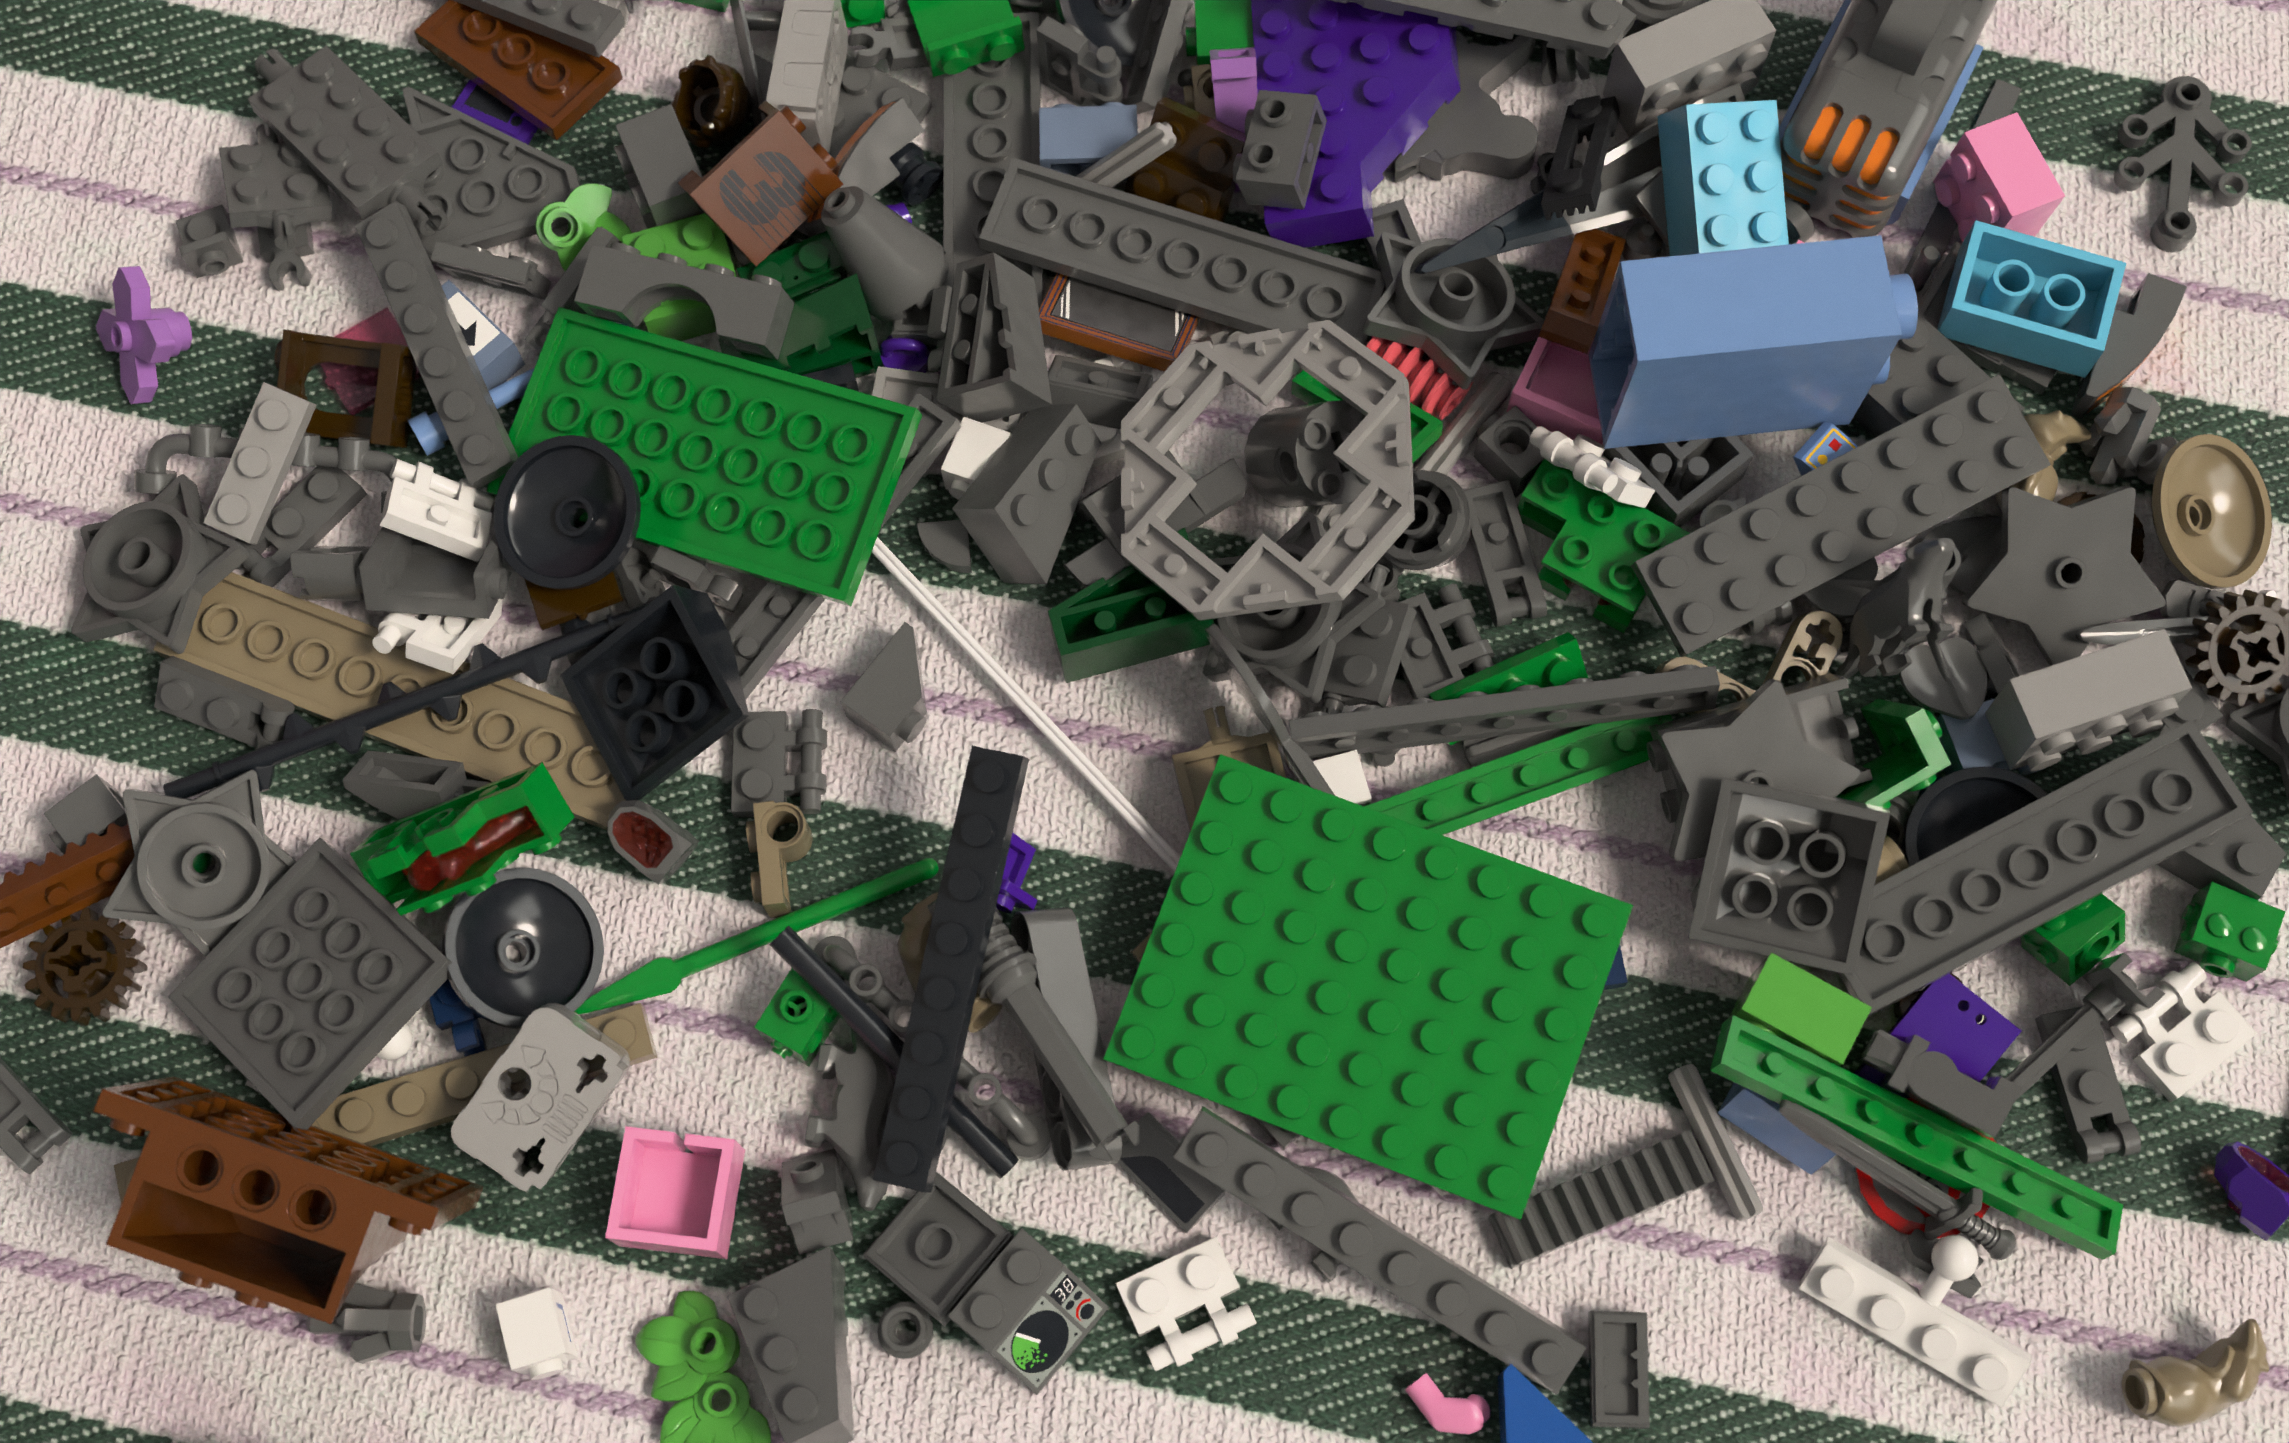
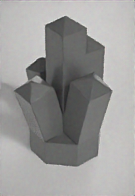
[2079,387,2161,484]
[305,1283,427,1364]

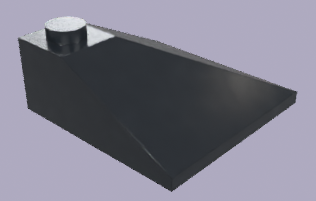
[560,585,749,801]

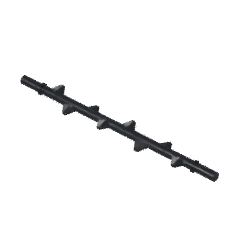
[163,602,650,798]

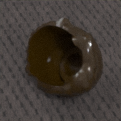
[671,55,753,149]

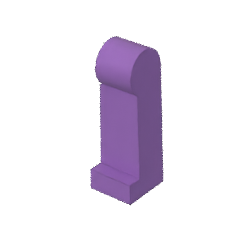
[1210,47,1257,193]

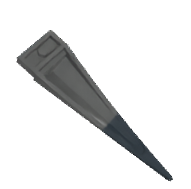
[1414,83,1745,274]

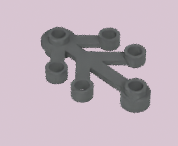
[2114,76,2252,253]

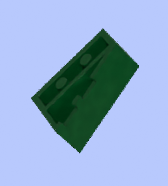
[718,273,883,378]
[1048,527,1214,683]

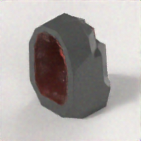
[607,800,699,885]

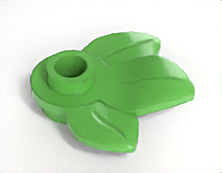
[535,183,632,271]
[635,1291,740,1402]
[660,1372,771,1443]

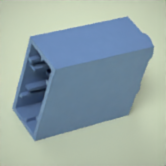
[1588,235,1918,449]

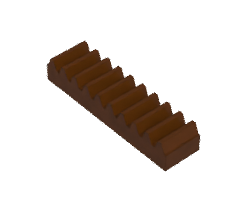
[1538,228,1626,354]
[0,820,135,948]

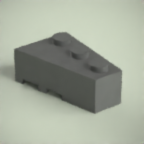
[952,404,1101,584]

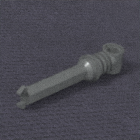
[927,899,1140,1164]

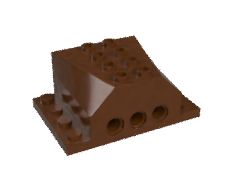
[94,1076,484,1324]

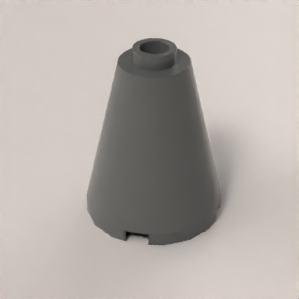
[821,186,949,321]

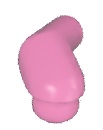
[1405,1373,1490,1435]

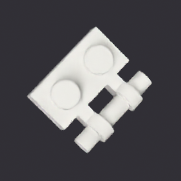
[1530,426,1655,508]
[380,459,494,562]
[372,599,502,674]
[2111,962,2258,1102]
[1116,1237,1256,1372]

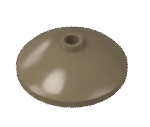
[2151,434,2272,589]

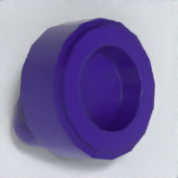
[880,335,930,373]

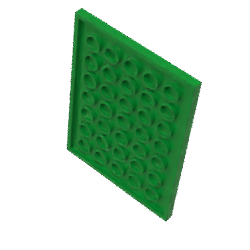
[1103,754,1633,1220]

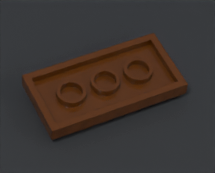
[414,0,623,141]

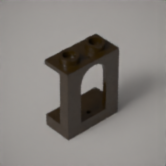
[275,329,417,448]

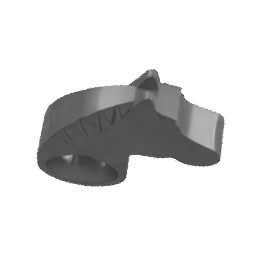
[1395,30,1538,183]

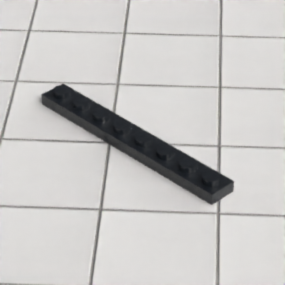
[873,746,1029,1193]

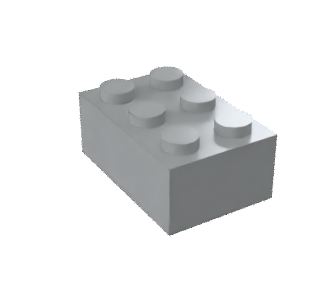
[1603,0,1776,137]
[1985,629,2192,771]

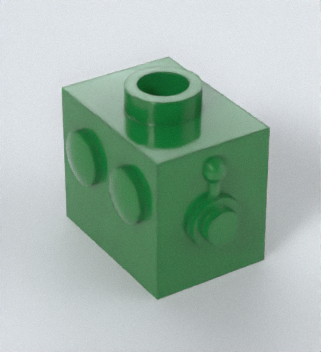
[1186,0,1254,66]
[2174,882,2285,982]
[2021,894,2125,986]
[754,968,840,1067]

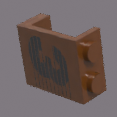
[678,101,843,267]

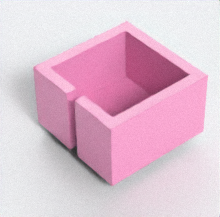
[1933,112,2065,242]
[1506,337,1604,446]
[605,1126,745,1259]

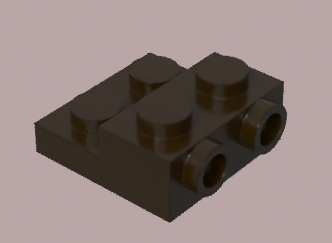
[1124,97,1246,223]

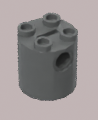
[1244,400,1369,508]

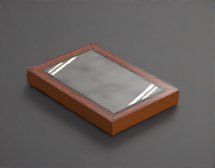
[1039,273,1201,372]

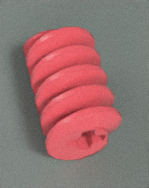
[1366,336,1473,420]

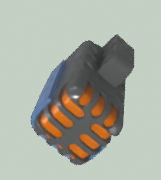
[1779,0,1997,238]

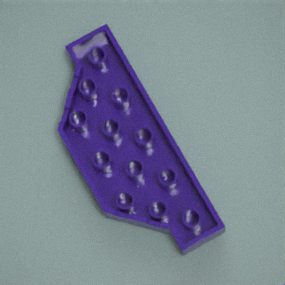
[1251,0,1461,248]

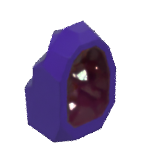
[2214,1141,2289,1241]

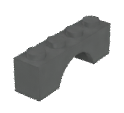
[574,242,795,360]

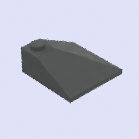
[1688,777,1892,976]

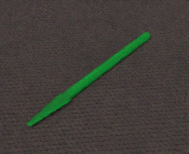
[575,858,939,1014]

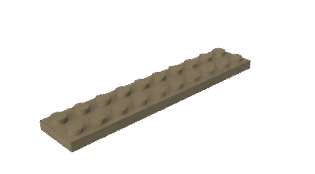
[153,572,633,830]

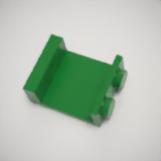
[906,0,1025,78]

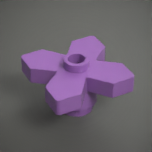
[96,266,192,404]

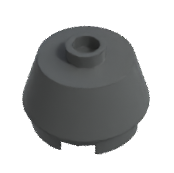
[1383,470,1471,570]

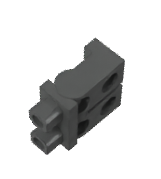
[1859,1029,2022,1138]

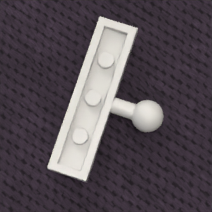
[1799,1235,2031,1408]

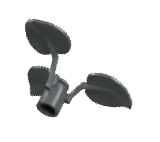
[1801,516,2002,720]

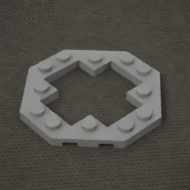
[1121,320,1415,621]

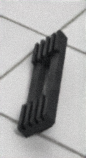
[1541,95,1620,220]

